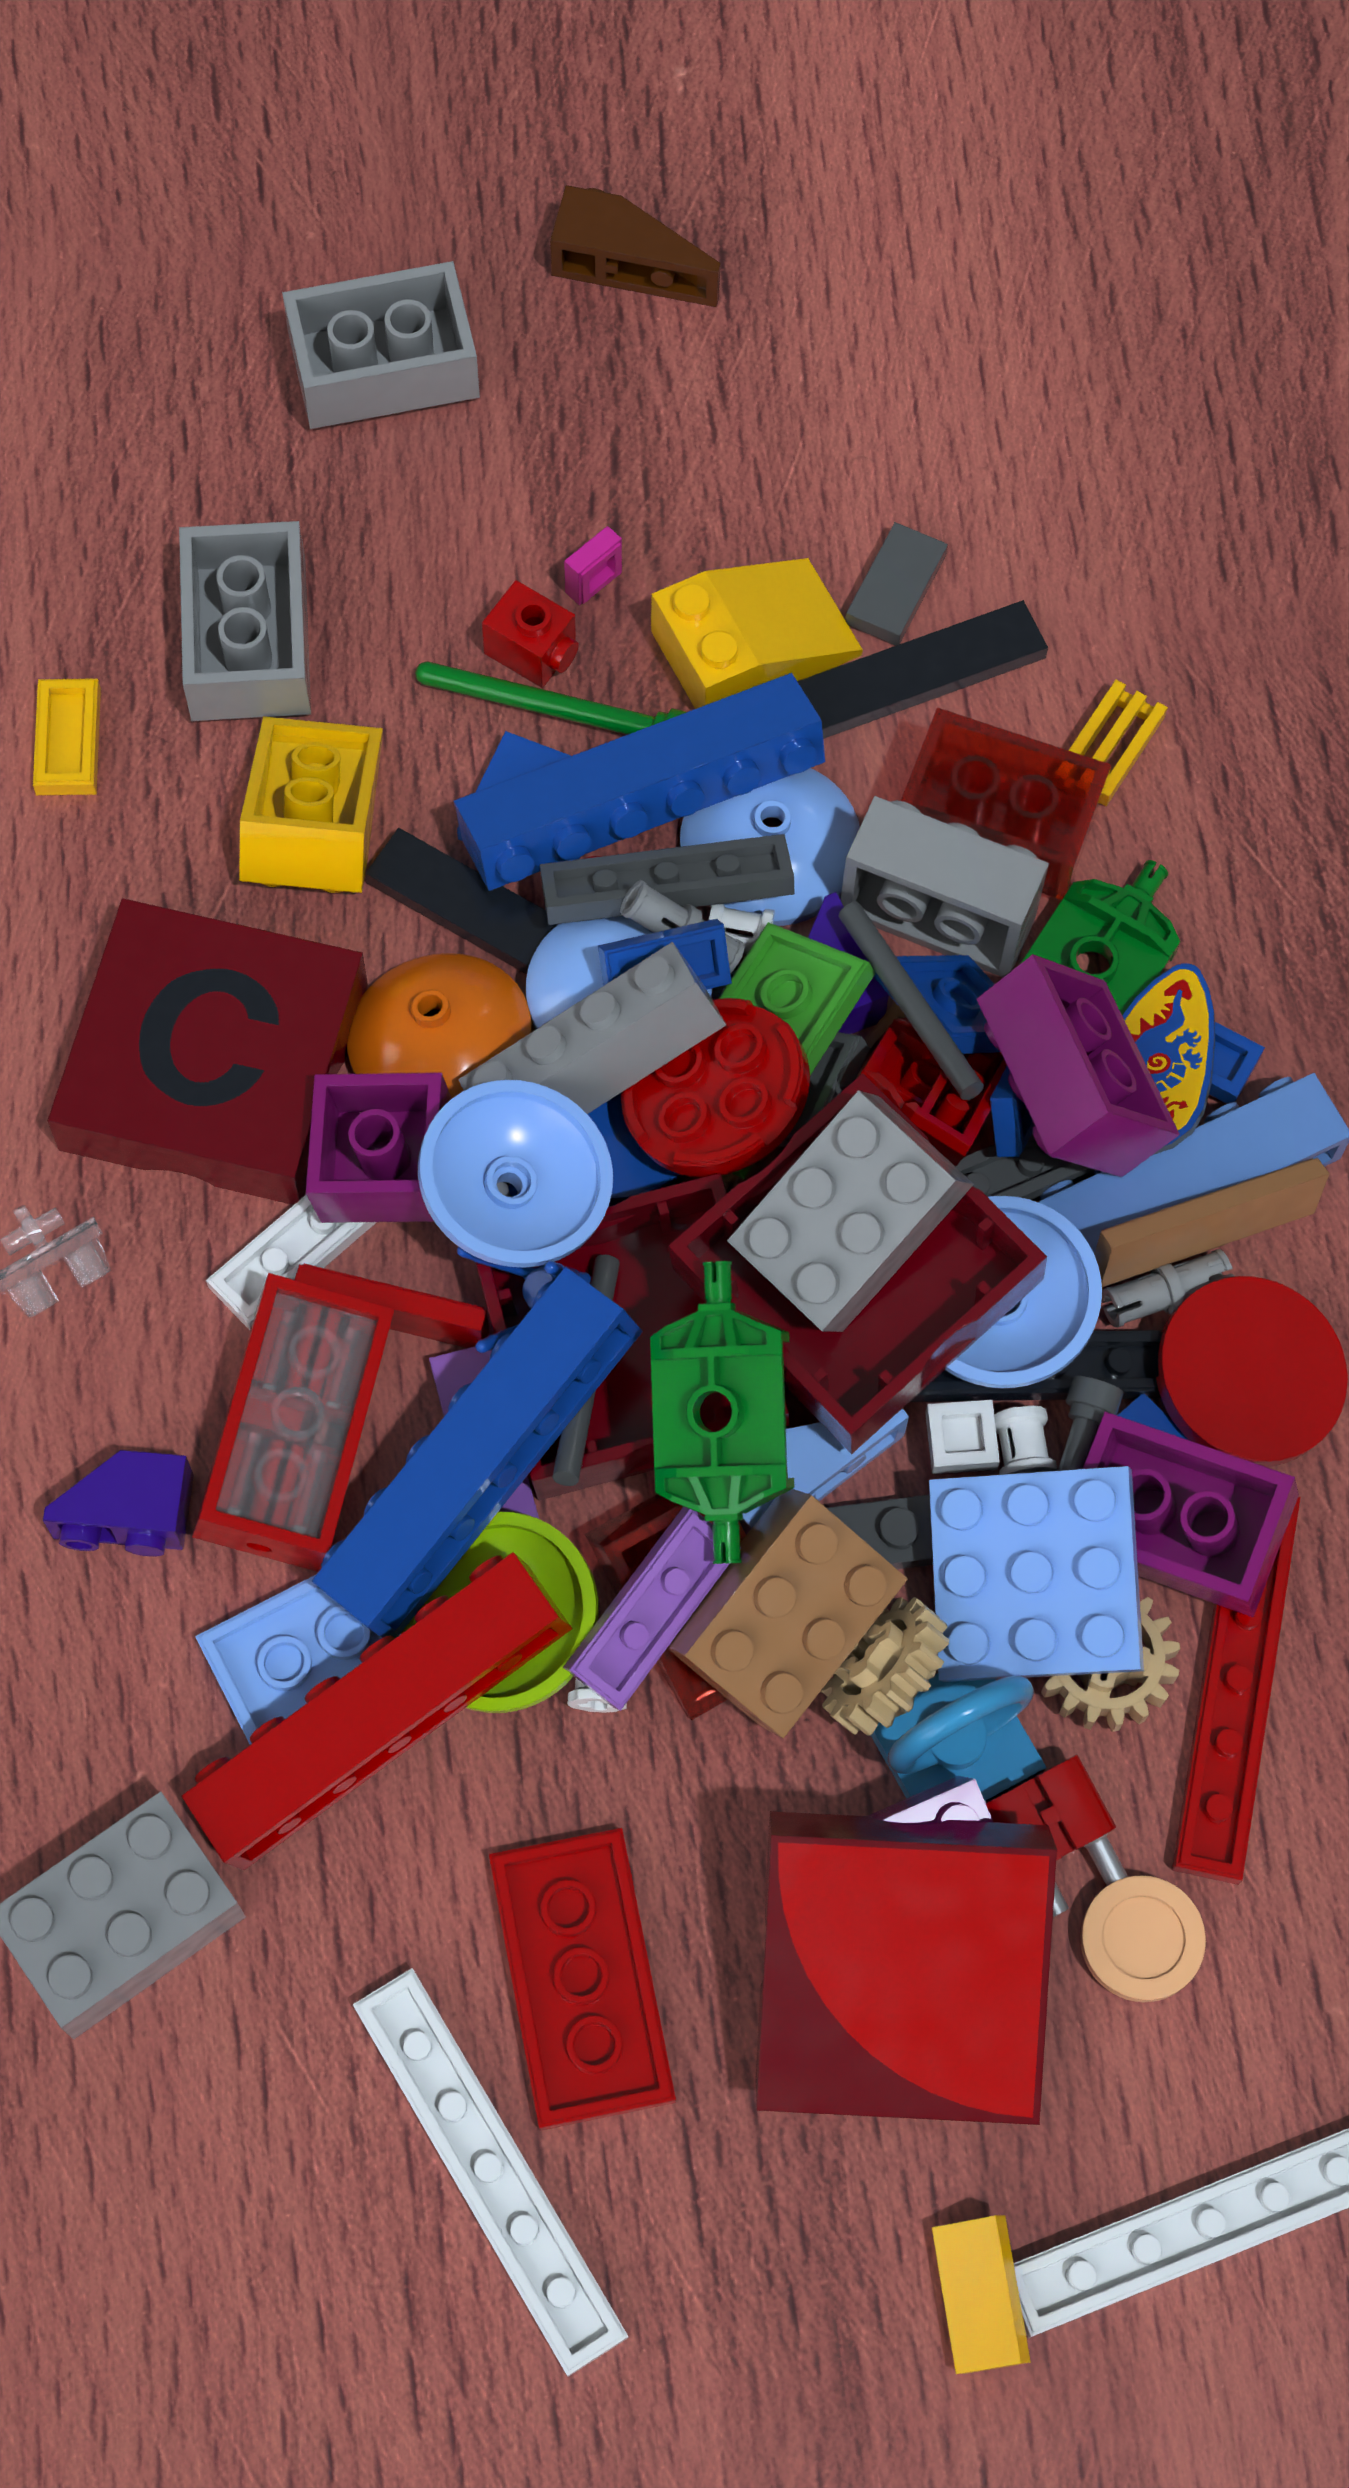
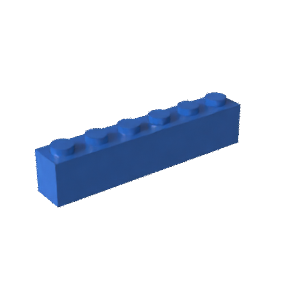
[454,673,825,891]
[312,1266,643,1638]

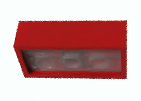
[192,1273,395,1572]

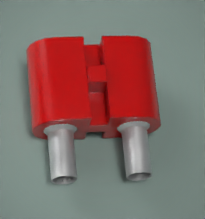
[986,1754,1128,1917]

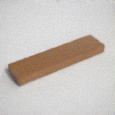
[1094,1158,1330,1287]

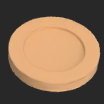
[1080,1876,1206,2002]

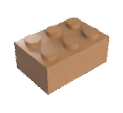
[667,1489,908,1739]

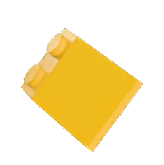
[651,558,863,709]
[239,716,383,893]

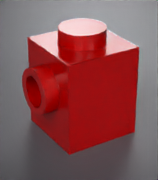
[482,580,579,688]

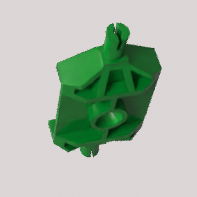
[1020,860,1180,1015]
[650,1261,795,1564]

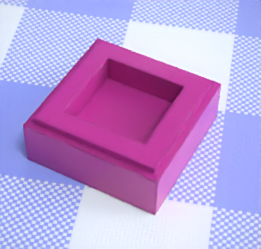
[564,526,622,605]

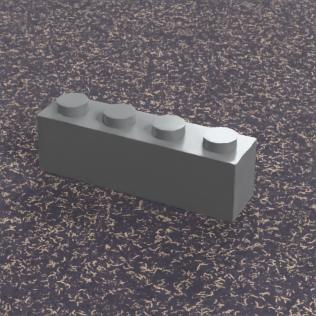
[458,942,726,1114]

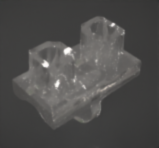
[0,1204,111,1319]

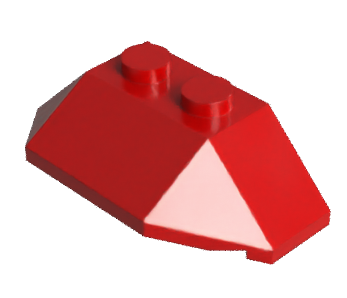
[859,1017,1007,1167]

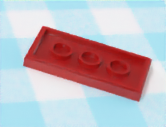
[489,1828,676,2131]

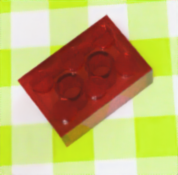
[901,707,1111,900]

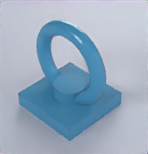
[870,1673,1046,1803]

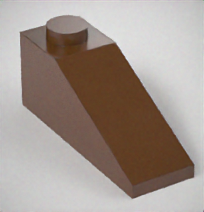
[550,185,721,307]

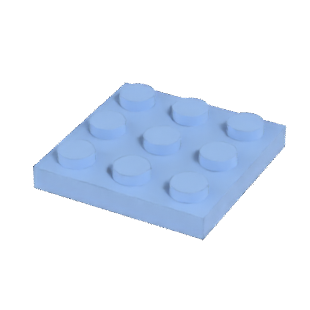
[929,1466,1144,1682]

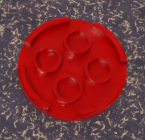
[621,998,810,1177]
[1156,1276,1348,1467]

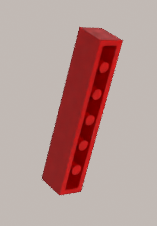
[181,1552,573,1870]

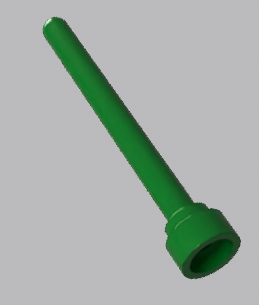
[415,661,686,735]

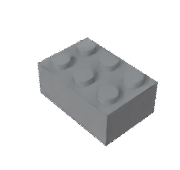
[282,261,480,429]
[179,521,311,721]
[841,796,1049,977]
[727,1090,974,1332]
[0,1791,246,2040]

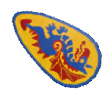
[1122,963,1215,1155]

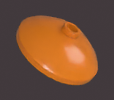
[347,953,533,1098]

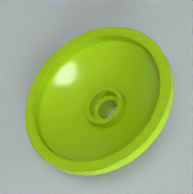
[401,1512,599,1713]

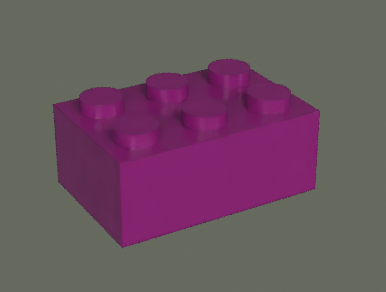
[977,954,1180,1177]
[1083,1412,1299,1617]

